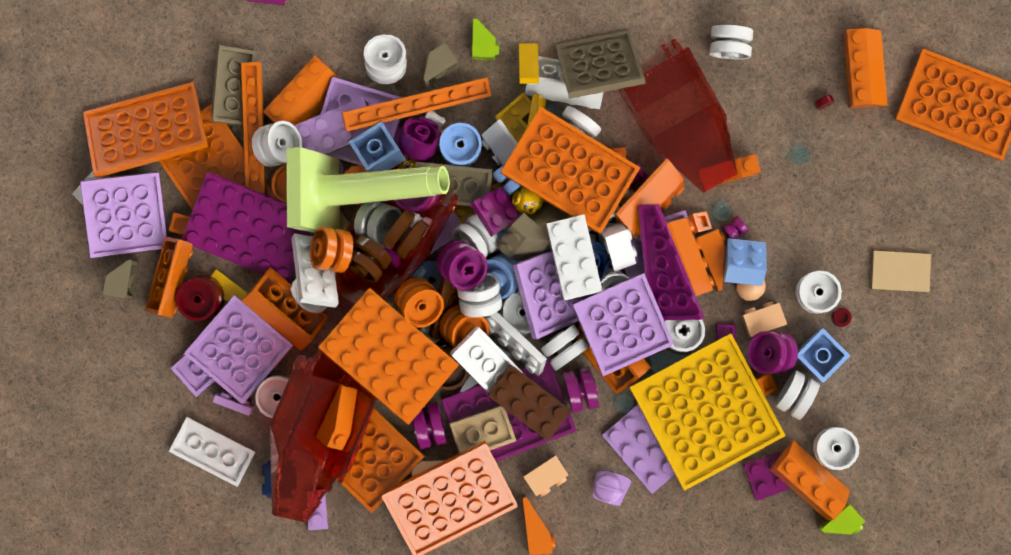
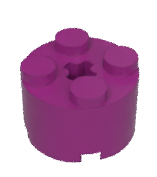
[398,117,441,163]

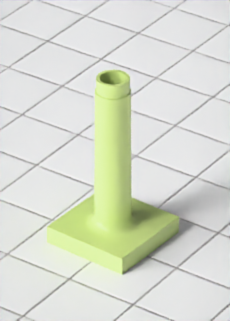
[287,147,450,233]

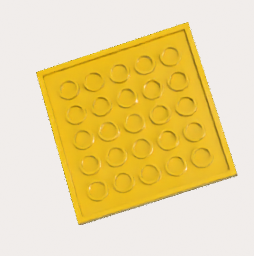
[629,333,786,491]

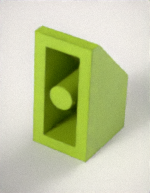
[472,19,499,60]
[818,503,865,535]

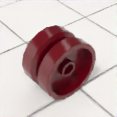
[175,275,224,321]

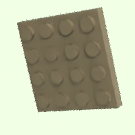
[555,30,645,99]

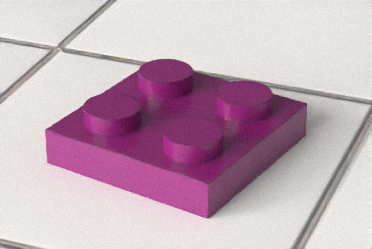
[470,187,520,237]
[743,452,790,501]

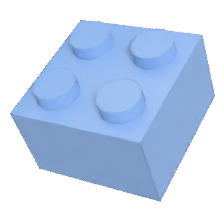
[349,121,406,172]
[724,238,767,286]
[797,328,851,383]

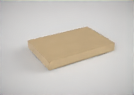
[871,251,931,292]
[449,406,516,453]

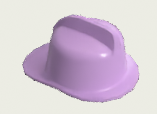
[593,471,631,506]

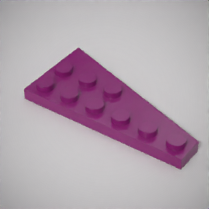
[638,203,705,320]

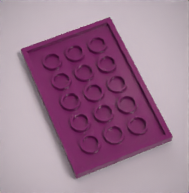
[182,171,310,283]
[441,359,577,462]

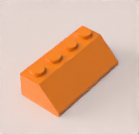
[843,28,888,109]
[263,56,339,126]
[615,159,684,241]
[667,217,714,296]
[144,237,193,318]
[242,267,328,351]
[573,325,651,395]
[769,440,850,520]

